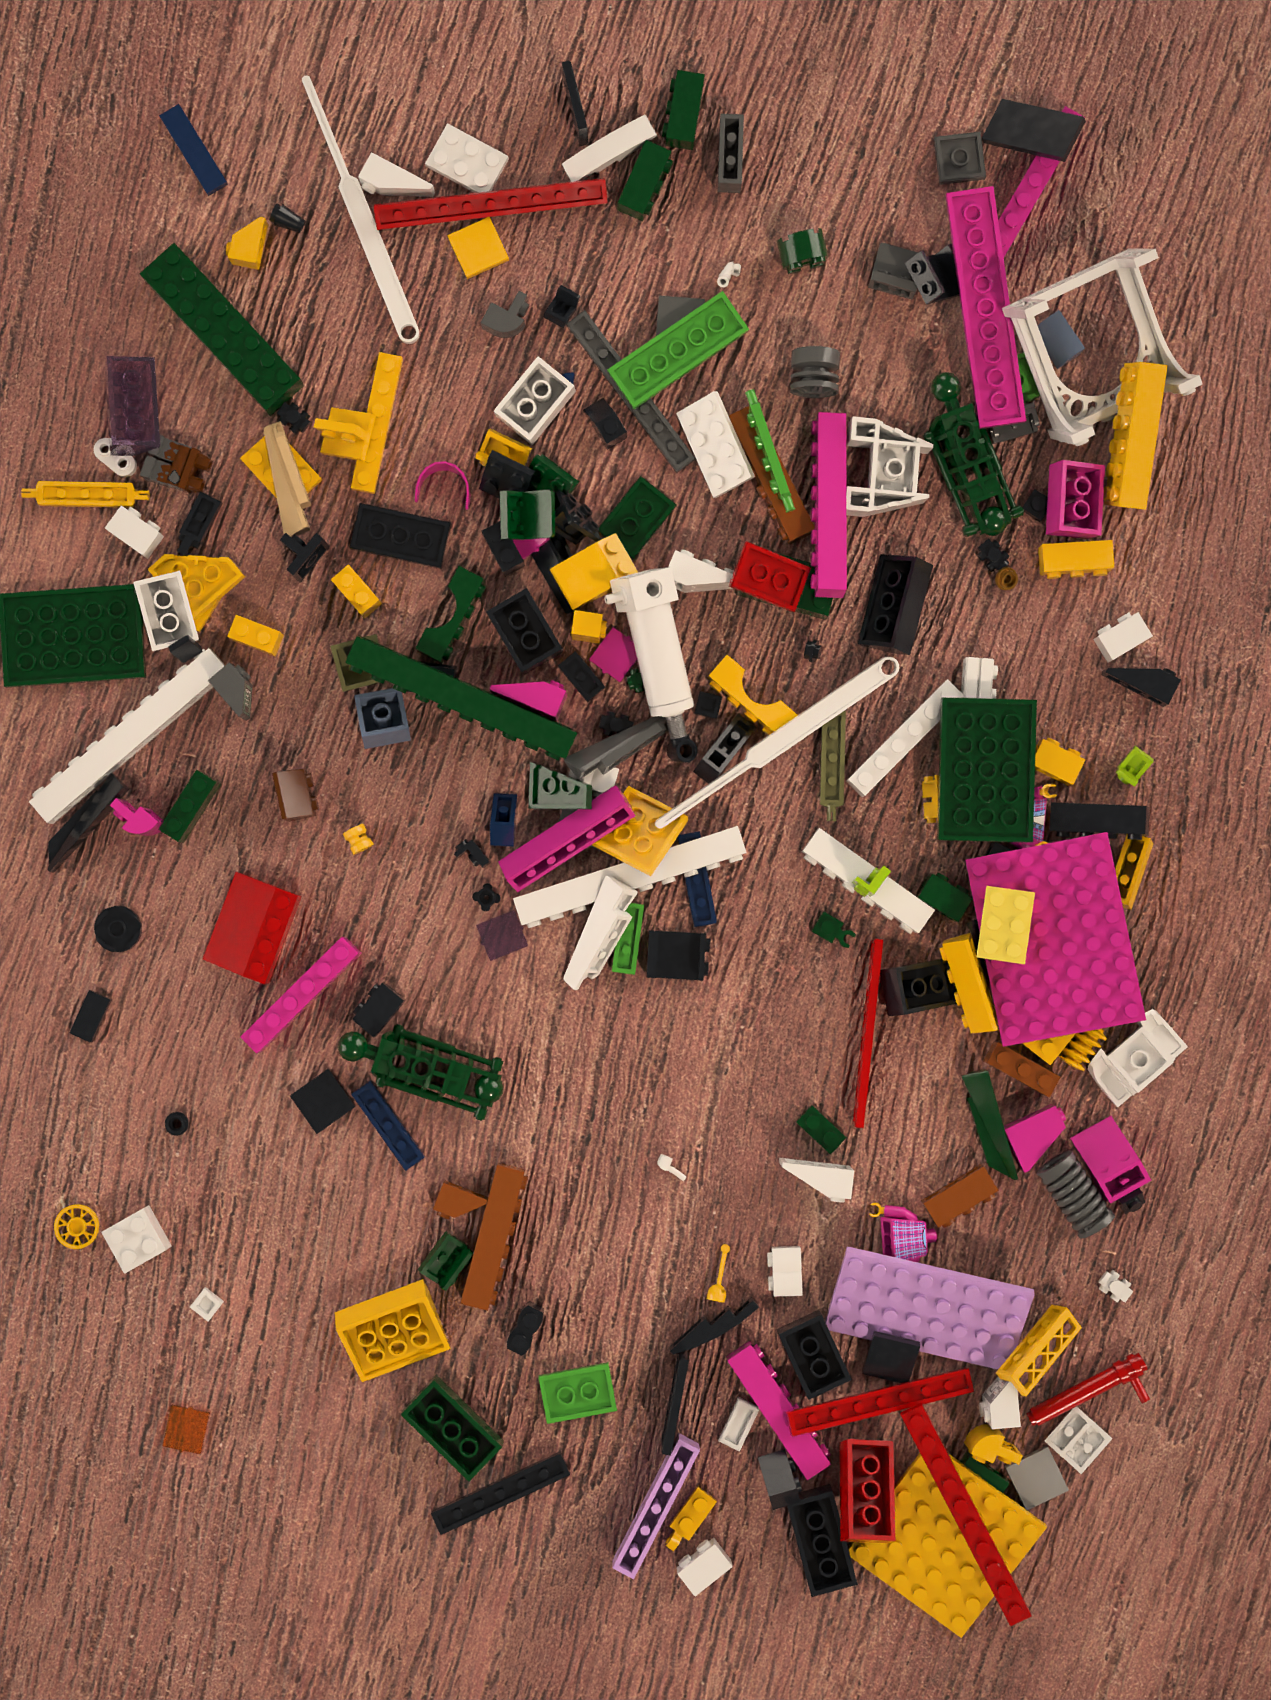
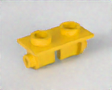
[922,775,939,823]

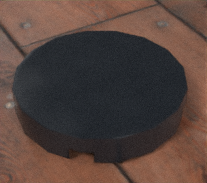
[94,906,142,952]

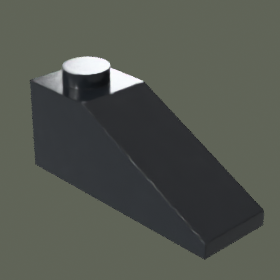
[1101,668,1181,707]
[693,714,757,784]

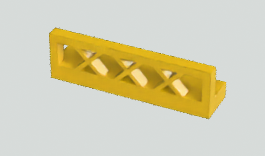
[996,1305,1082,1397]

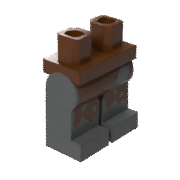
[140,433,213,494]

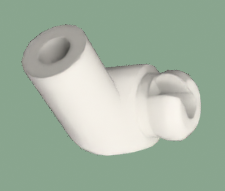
[717,261,741,287]

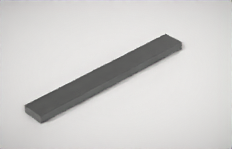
[566,310,695,473]

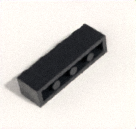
[1050,802,1150,840]

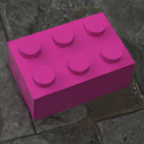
[1046,460,1105,539]

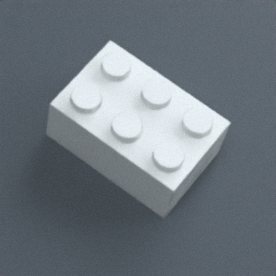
[494,356,576,445]

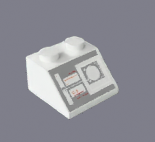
[979,1377,1021,1429]

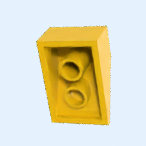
[550,533,638,610]

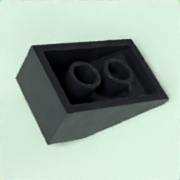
[880,959,957,1016]

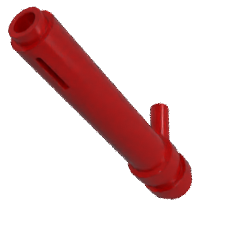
[1026,1353,1150,1426]

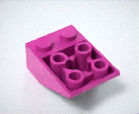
[1070,1115,1152,1203]

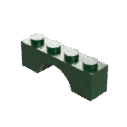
[415,566,487,664]

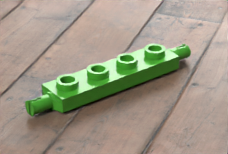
[745,389,795,513]

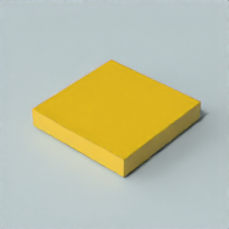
[447,217,509,279]

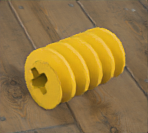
[1058,1028,1107,1071]

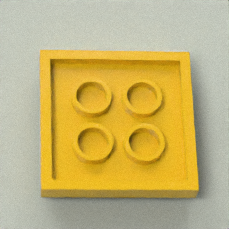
[592,786,688,876]

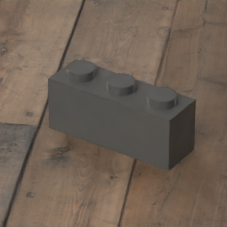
[717,114,744,193]

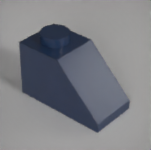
[490,793,517,847]

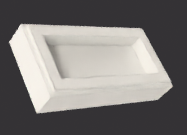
[718,1396,760,1451]

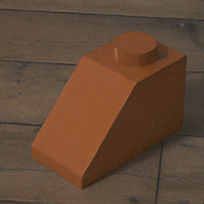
[433,1180,488,1219]

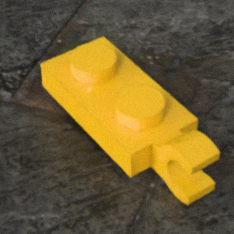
[665,1486,717,1552]

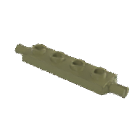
[819,711,846,821]

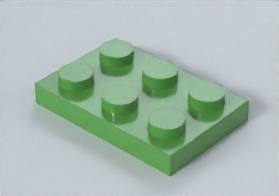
[539,1362,617,1424]

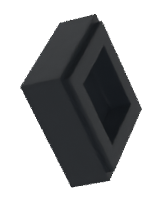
[168,635,203,663]
[694,691,722,720]

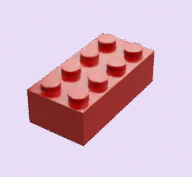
[839,1439,896,1543]

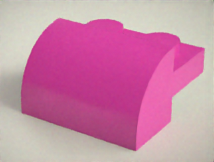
[110,798,164,836]

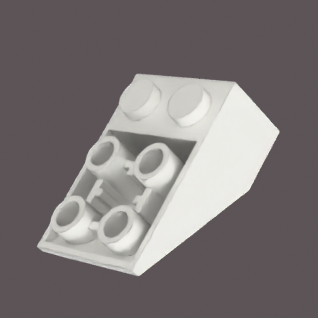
[668,550,734,593]

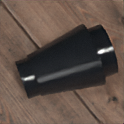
[269,203,306,233]

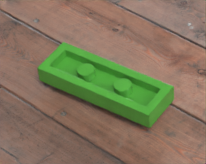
[612,903,644,975]

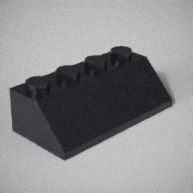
[858,554,933,655]

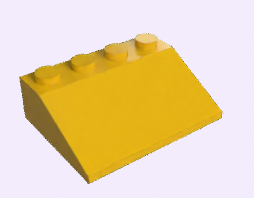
[335,1279,451,1382]

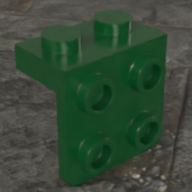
[500,490,555,540]

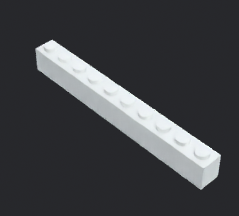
[29,648,225,824]
[513,826,747,928]

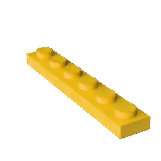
[351,352,403,494]

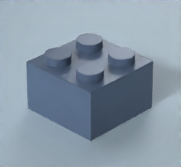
[354,688,411,749]

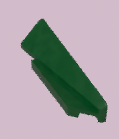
[961,1069,1018,1180]

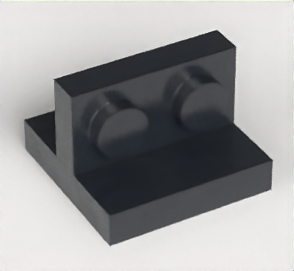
[280,533,330,583]

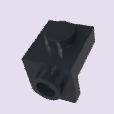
[543,285,580,328]

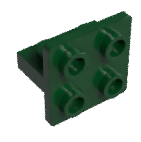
[528,454,579,509]

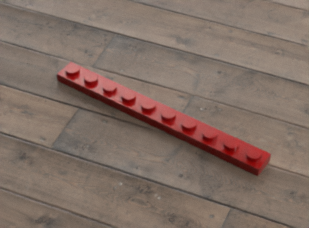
[373,178,608,230]
[900,1402,1032,1626]

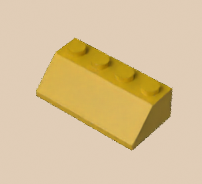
[940,932,998,1033]

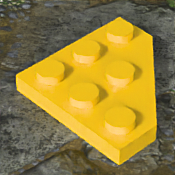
[148,554,246,621]

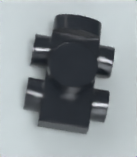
[277,402,311,435]
[977,538,1009,572]
[599,711,634,736]

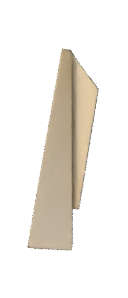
[264,421,312,537]

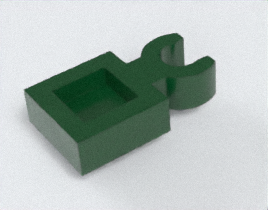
[811,911,856,948]

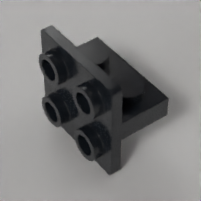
[555,490,601,545]

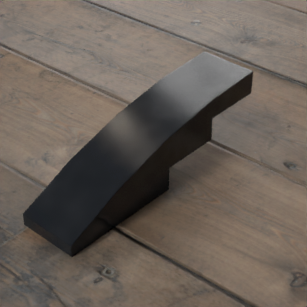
[670,1297,759,1355]

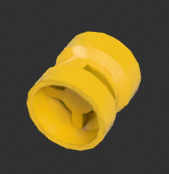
[343,824,374,855]

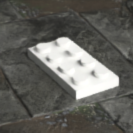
[676,391,755,498]

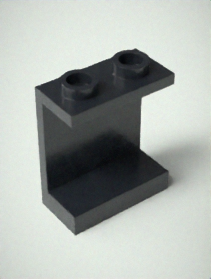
[905,244,959,305]
[647,930,710,981]

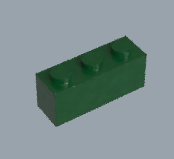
[662,70,705,150]
[617,140,674,222]
[158,770,221,843]

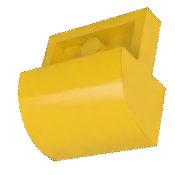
[964,1424,1023,1465]

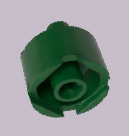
[776,228,828,274]

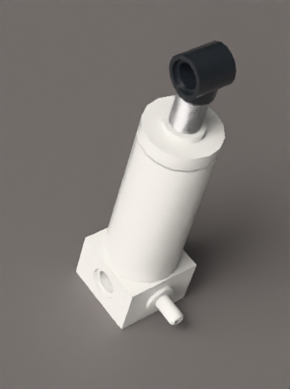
[604,567,698,763]

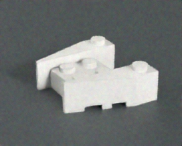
[846,416,933,517]

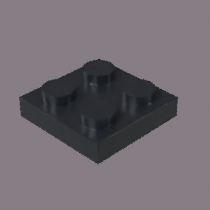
[479,450,535,499]

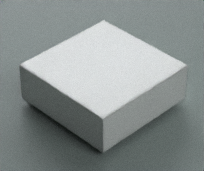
[190,1287,224,1321]

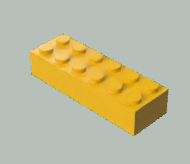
[1103,362,1168,510]

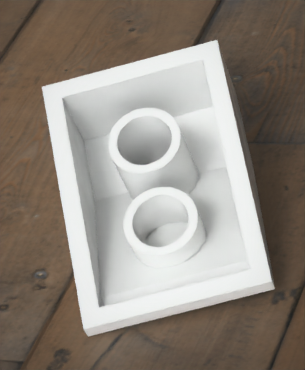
[779,1158,854,1202]

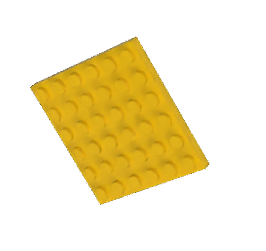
[848,1453,1047,1638]

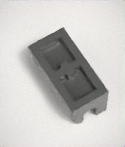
[988,402,1040,444]

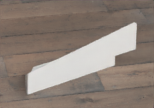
[563,876,638,990]

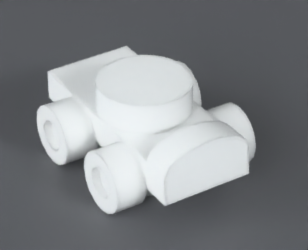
[1098,1270,1133,1303]

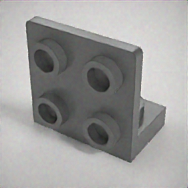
[868,243,918,300]

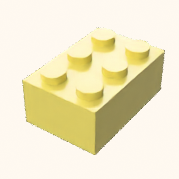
[976,886,1035,964]

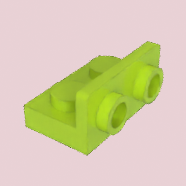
[852,865,891,897]

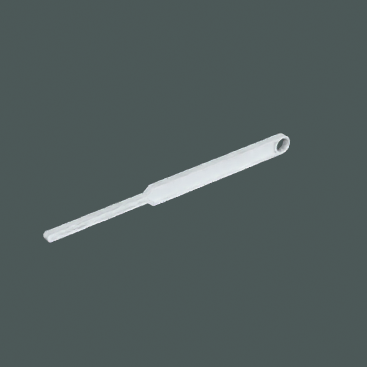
[302,76,419,344]
[655,657,899,828]

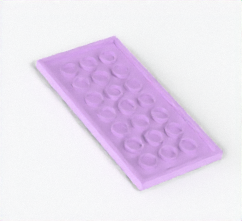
[825,1246,1034,1369]

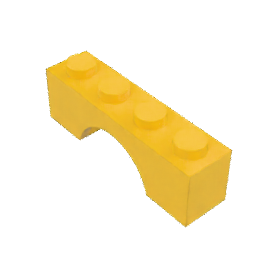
[708,655,798,736]

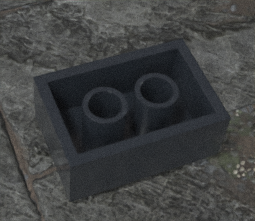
[486,588,563,676]
[776,1310,852,1400]

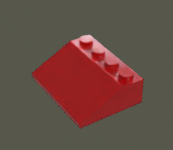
[203,872,302,985]

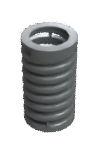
[1036,1150,1115,1239]

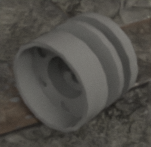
[790,346,840,398]

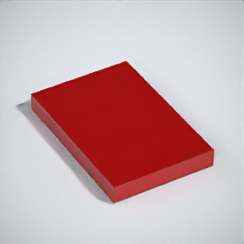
[729,541,811,612]

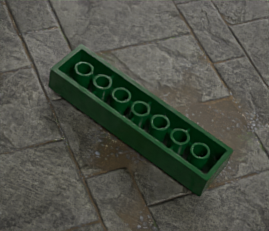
[139,243,304,417]

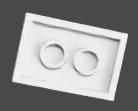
[425,123,509,193]

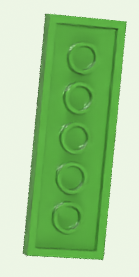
[607,291,749,410]

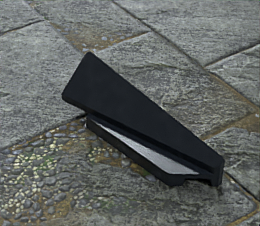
[531,532,580,614]
[47,773,129,873]

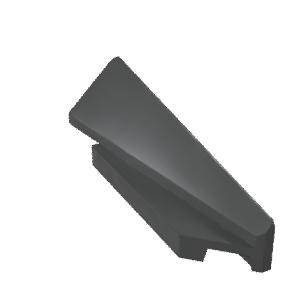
[564,716,669,780]

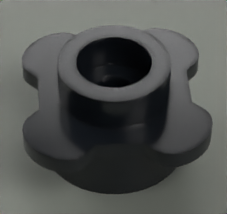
[472,883,501,912]

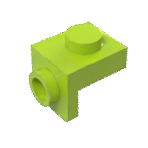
[1116,746,1154,787]

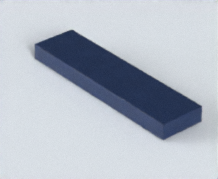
[159,104,228,196]
[677,831,717,927]
[351,1080,425,1171]

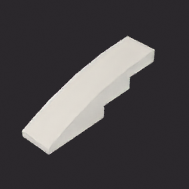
[562,115,657,182]

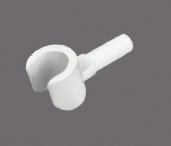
[657,1154,686,1181]

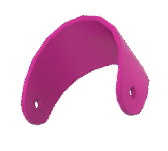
[415,461,471,510]

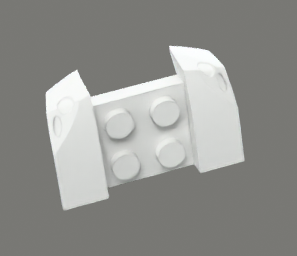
[1088,1009,1188,1107]

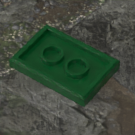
[598,476,677,560]

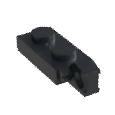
[177,492,223,556]

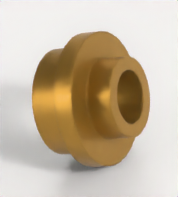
[995,567,1018,590]

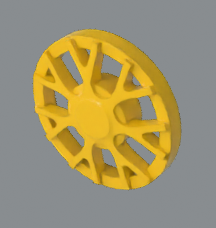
[54,1204,100,1249]

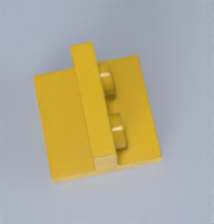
[314,407,376,461]

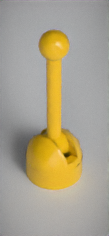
[706,1244,730,1303]

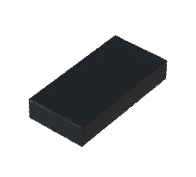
[69,990,112,1043]

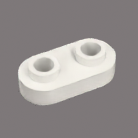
[94,438,137,478]

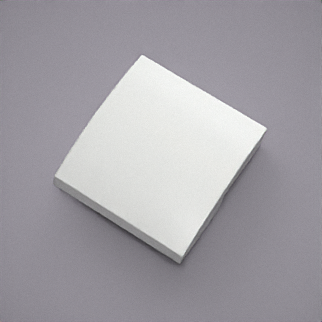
[1045,1407,1113,1474]

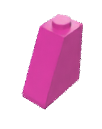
[1004,1104,1066,1173]

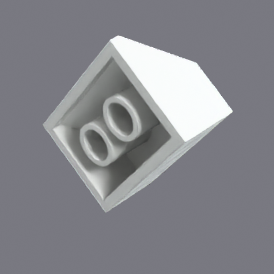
[133,571,199,651]

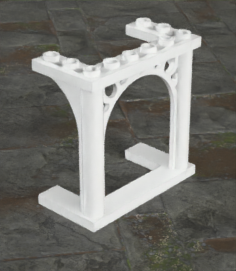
[1002,248,1202,446]

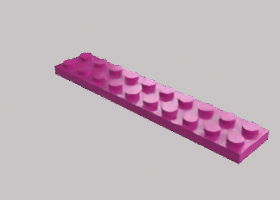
[945,186,1026,429]

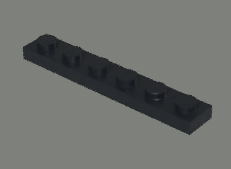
[431,1451,571,1535]

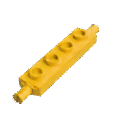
[21,481,150,508]

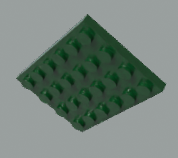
[0,584,147,688]
[937,697,1037,842]

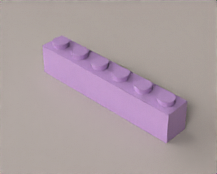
[612,1433,700,1579]

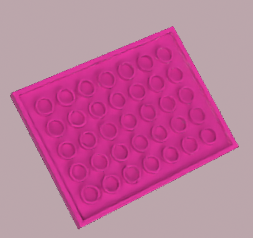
[965,832,1146,1047]

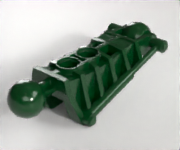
[923,372,1024,537]
[338,1024,504,1121]

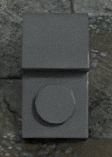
[480,291,530,338]

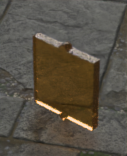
[162,1404,210,1454]

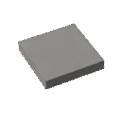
[1005,1445,1069,1511]

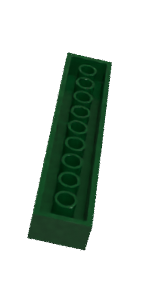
[345,635,577,761]

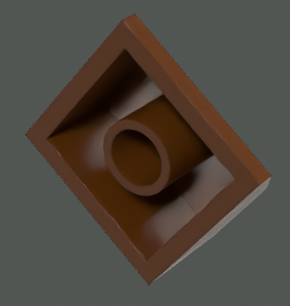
[272,769,319,822]

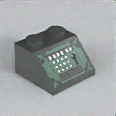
[208,662,253,721]

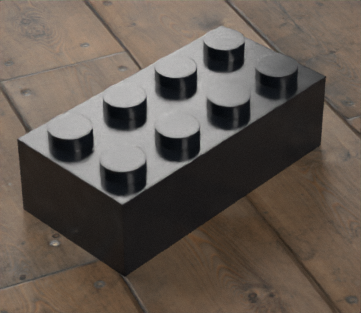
[787,1484,858,1597]

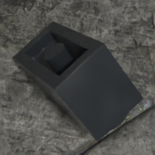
[583,398,627,450]

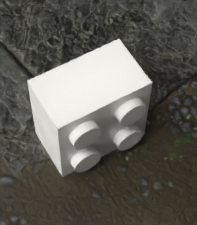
[101,1205,172,1274]

